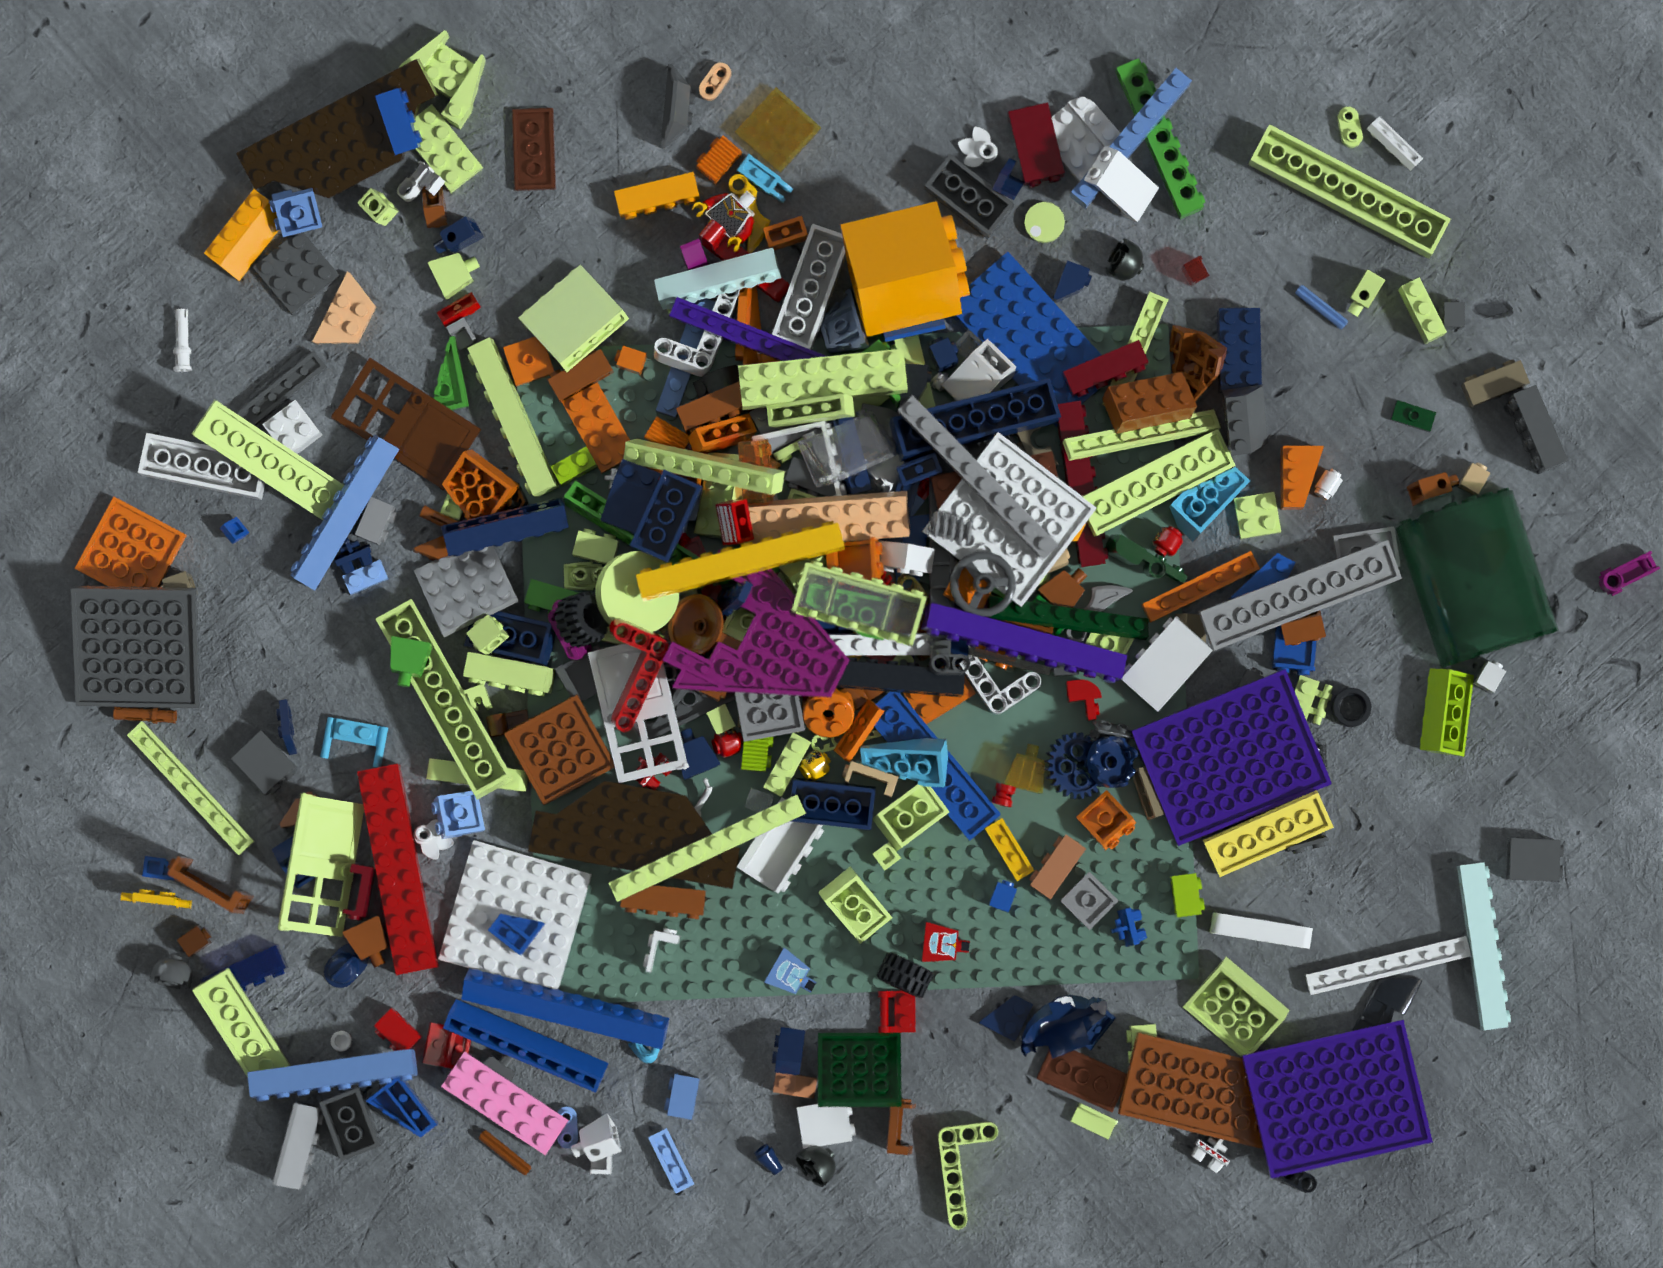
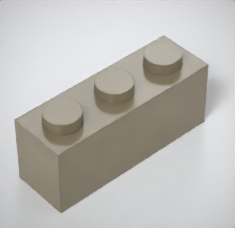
[1461,359,1530,408]

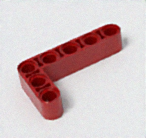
[699,219,790,303]
[609,619,669,732]

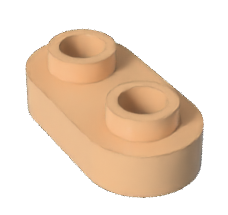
[699,63,731,101]

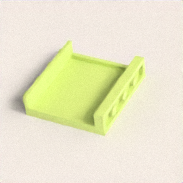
[519,265,629,372]

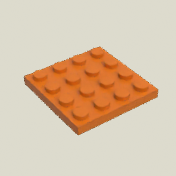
[74,497,187,587]

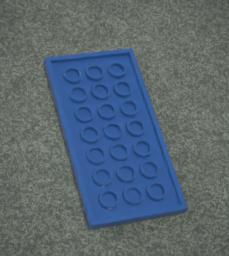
[956,251,1101,427]

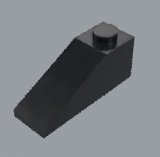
[900,364,932,407]

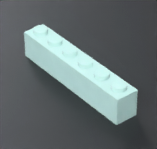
[654,248,781,310]

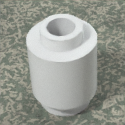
[1314,469,1343,501]

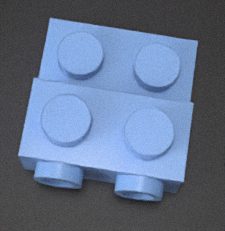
[431,791,485,839]

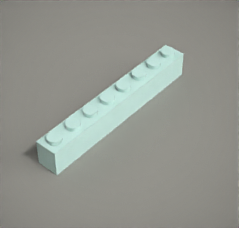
[1457,862,1511,1030]

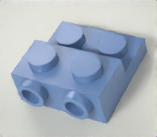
[269,188,323,237]

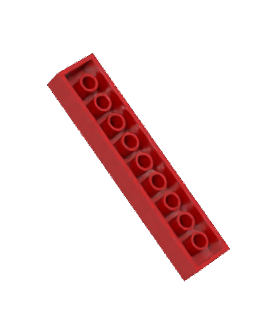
[357,764,439,975]

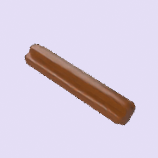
[479,1130,532,1175]

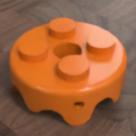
[803,688,855,737]

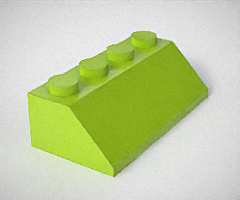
[1420,668,1474,757]

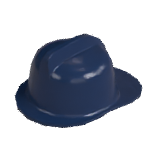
[324,943,369,988]

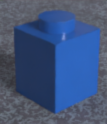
[988,880,1017,913]

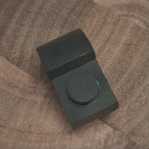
[693,365,740,398]

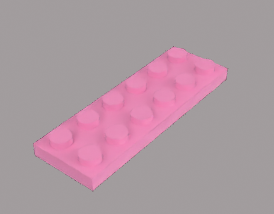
[441,1051,569,1155]

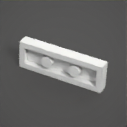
[1367,116,1423,171]

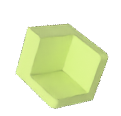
[707,704,736,734]

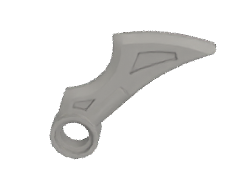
[1066,585,1133,643]

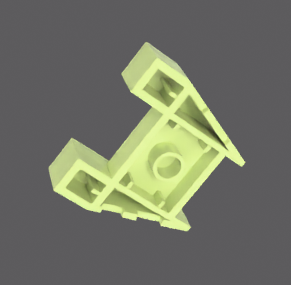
[399,30,486,129]

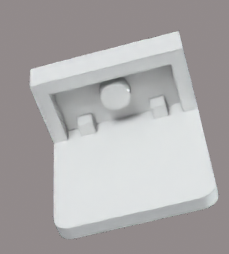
[643,928,681,972]

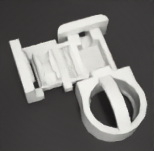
[397,161,445,202]

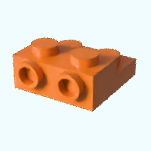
[1076,790,1136,850]

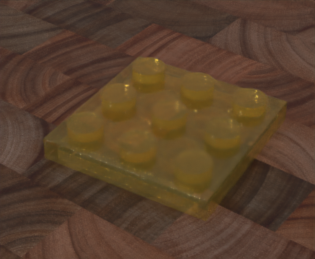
[735,87,821,173]

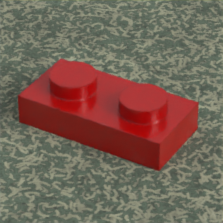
[436,292,481,328]

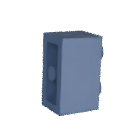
[664,1074,700,1120]

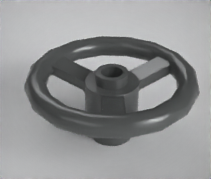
[950,551,1016,617]

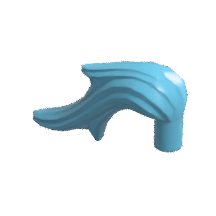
[628,1042,660,1063]

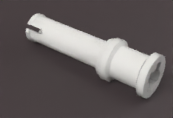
[173,309,192,372]

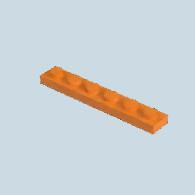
[1141,551,1260,623]

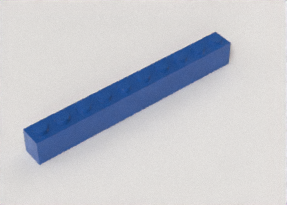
[461,968,670,1050]

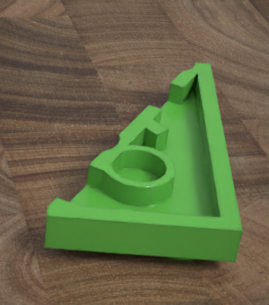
[434,336,469,410]

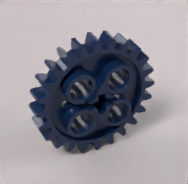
[1044,732,1109,799]

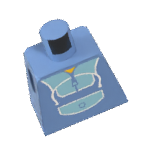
[765,948,817,994]

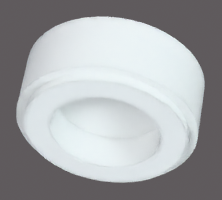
[331,1031,352,1052]

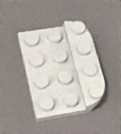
[1052,97,1120,182]

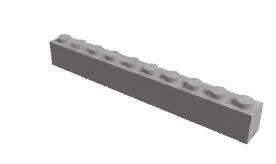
[896,395,1059,560]

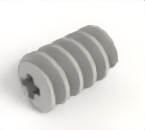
[927,511,973,546]

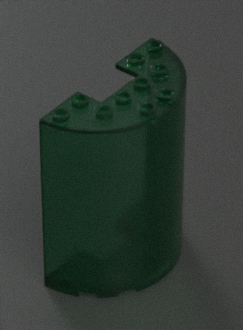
[1396,487,1559,668]

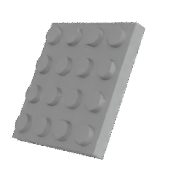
[414,546,519,637]

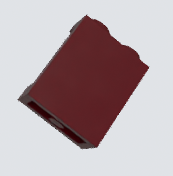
[342,864,376,920]

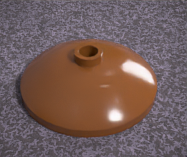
[668,594,723,655]

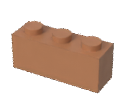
[1029,834,1086,900]

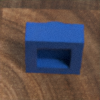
[220,517,249,544]

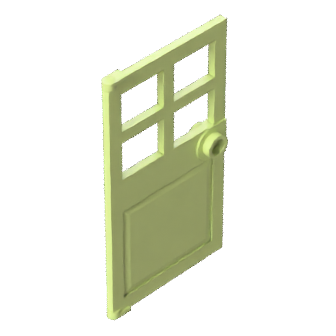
[277,793,364,937]

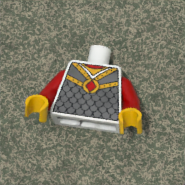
[692,191,756,252]

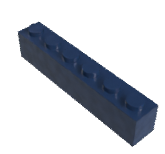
[441,498,569,556]

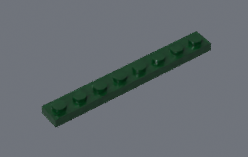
[988,596,1149,640]

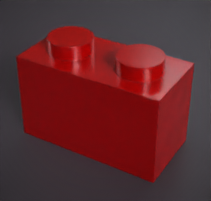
[374,1008,423,1051]

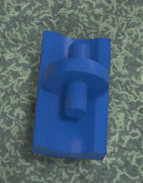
[1111,908,1147,947]

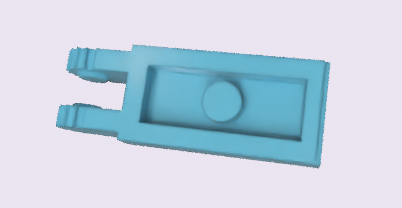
[736,154,793,203]

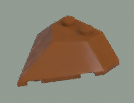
[1169,325,1227,401]

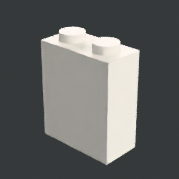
[797,1103,856,1149]

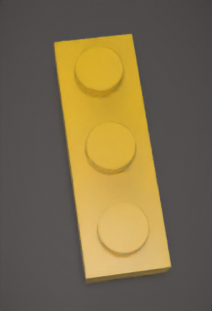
[985,818,1035,881]

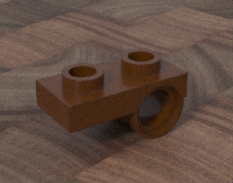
[486,709,529,738]

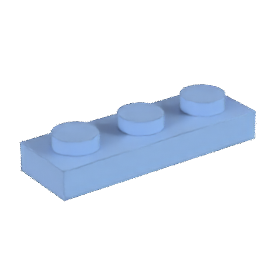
[648,1128,694,1194]

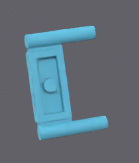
[320,717,388,768]

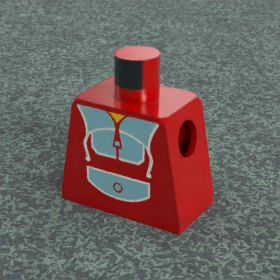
[922,922,970,962]

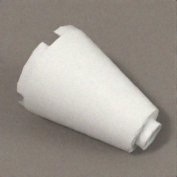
[866,452,904,493]

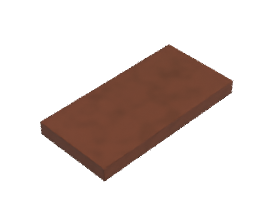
[512,108,556,191]
[1036,1050,1127,1113]

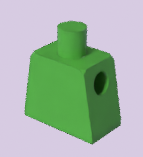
[390,636,432,687]

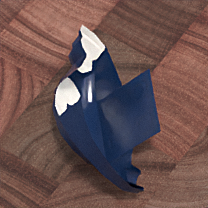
[1021,995,1107,1059]

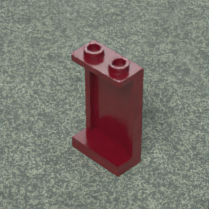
[1007,102,1065,187]

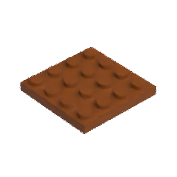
[504,694,615,805]

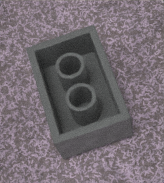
[319,1087,383,1161]

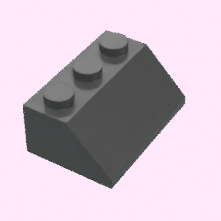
[1222,384,1268,456]

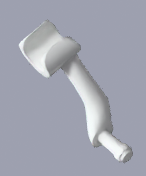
[694,778,713,817]

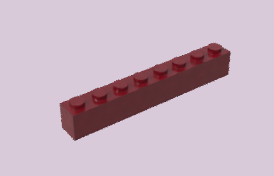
[1057,401,1108,568]

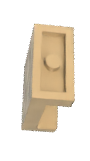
[842,761,898,798]

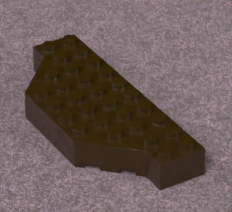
[236,59,438,198]
[528,781,740,889]

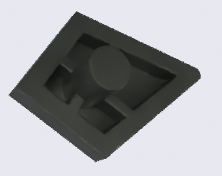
[504,481,528,511]

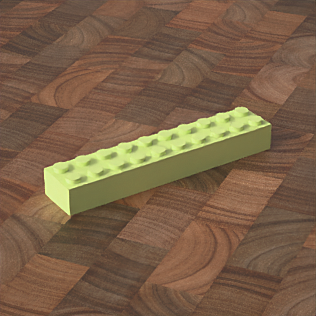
[1248,124,1451,259]
[376,599,513,800]

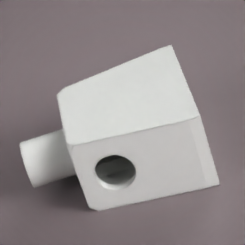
[571,1113,621,1162]

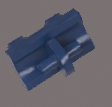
[335,538,373,574]

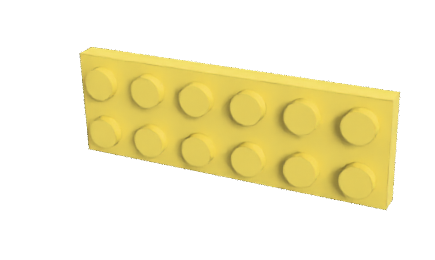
[1203,790,1334,877]

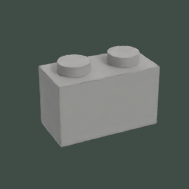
[355,497,397,546]

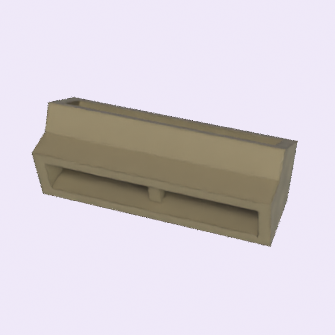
[1132,766,1165,820]

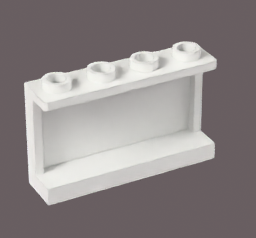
[1121,616,1213,712]
[737,797,824,894]

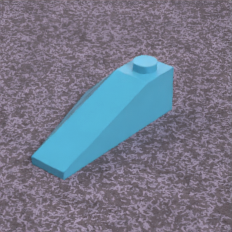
[1169,467,1250,542]
[860,738,948,787]

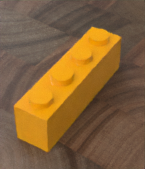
[614,172,700,220]

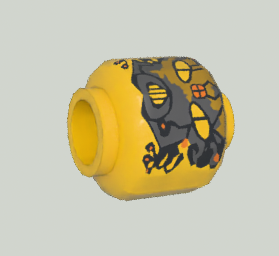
[799,750,831,781]

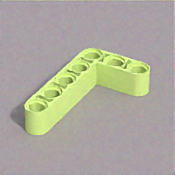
[938,1122,998,1229]

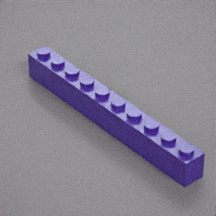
[921,603,1127,683]

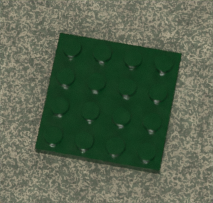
[818,1033,902,1107]

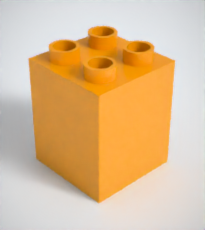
[840,201,970,337]

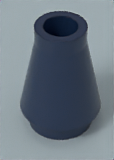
[754,1144,783,1175]

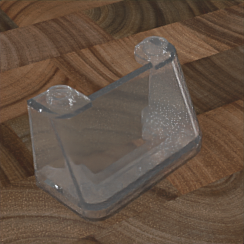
[797,408,898,488]

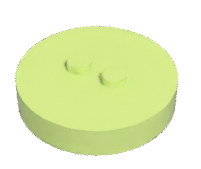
[595,551,679,634]

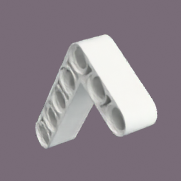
[653,289,740,377]
[958,645,1041,715]

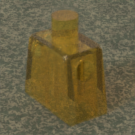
[1004,744,1045,794]

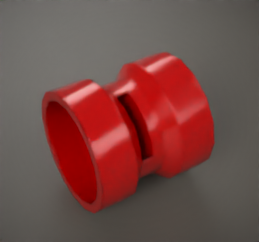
[992,783,1016,808]

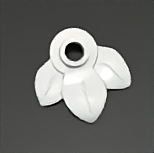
[958,127,997,167]
[413,819,454,860]

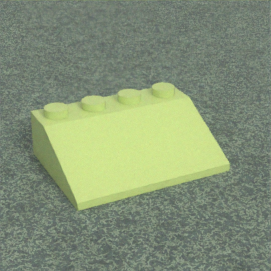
[1183,957,1290,1057]

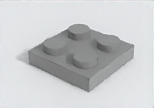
[1060,872,1118,930]

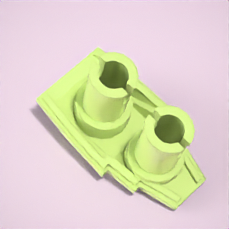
[564,562,604,590]

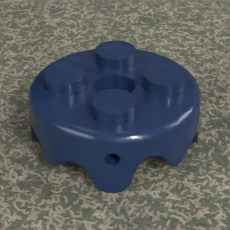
[1087,736,1138,788]

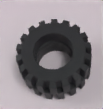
[555,591,609,647]
[876,952,934,998]

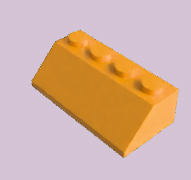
[204,189,278,282]

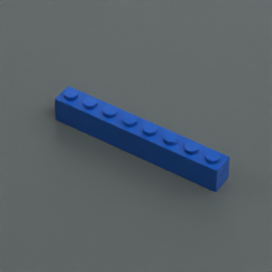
[443,999,609,1093]

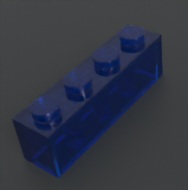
[200,945,288,992]

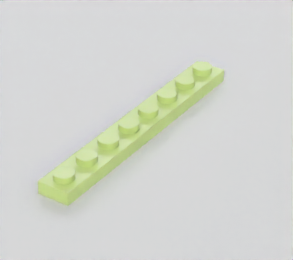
[1063,409,1221,461]
[127,721,255,856]

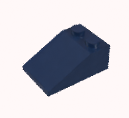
[600,459,661,534]

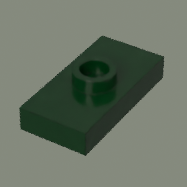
[1391,400,1436,433]

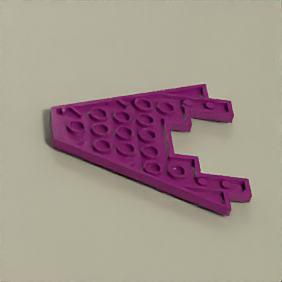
[663,550,850,698]

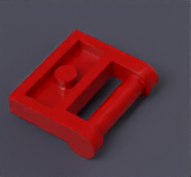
[878,991,916,1033]

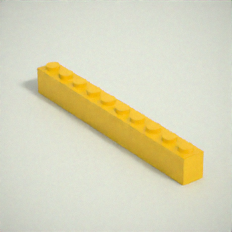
[636,521,845,602]

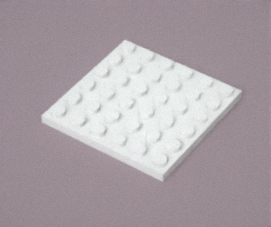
[922,432,1097,607]
[438,840,592,989]

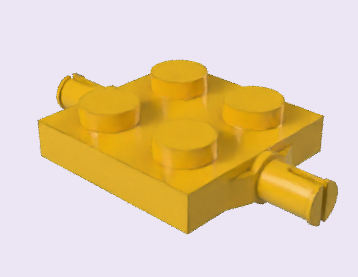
[120,889,192,909]

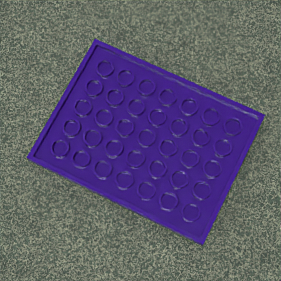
[1131,669,1332,846]
[1242,1020,1433,1179]

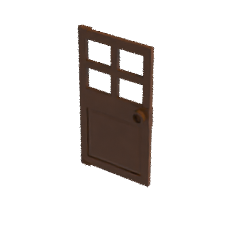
[331,357,481,491]

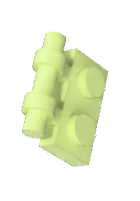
[1294,675,1333,725]

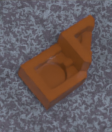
[413,536,448,561]

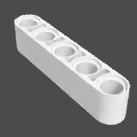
[1210,913,1313,949]

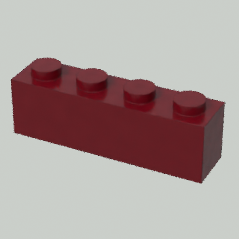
[1062,340,1149,398]

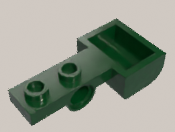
[1106,535,1188,583]

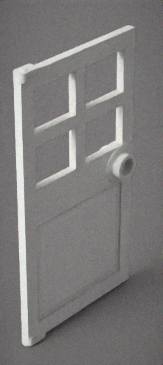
[588,639,689,783]

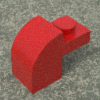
[1066,679,1102,721]

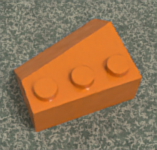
[442,449,520,520]

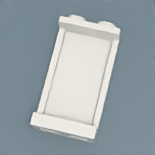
[1084,146,1159,222]

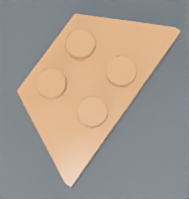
[312,272,376,344]

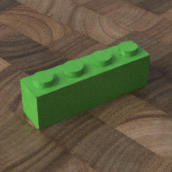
[524,579,578,614]

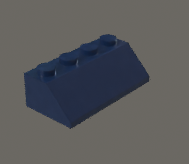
[791,778,876,830]

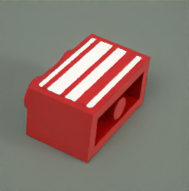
[715,499,755,545]

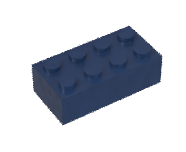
[1217,308,1262,393]
[630,470,703,563]
[464,611,556,666]

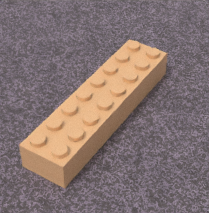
[744,491,910,544]

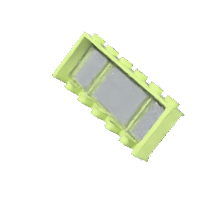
[792,561,927,647]

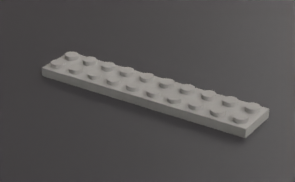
[1198,540,1402,651]

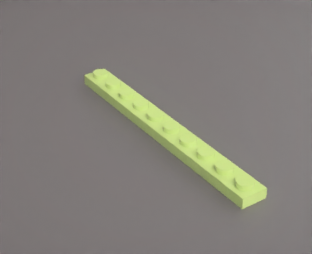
[609,795,806,902]

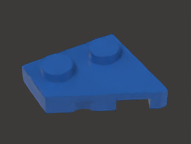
[488,914,545,956]

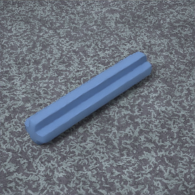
[1295,285,1348,329]

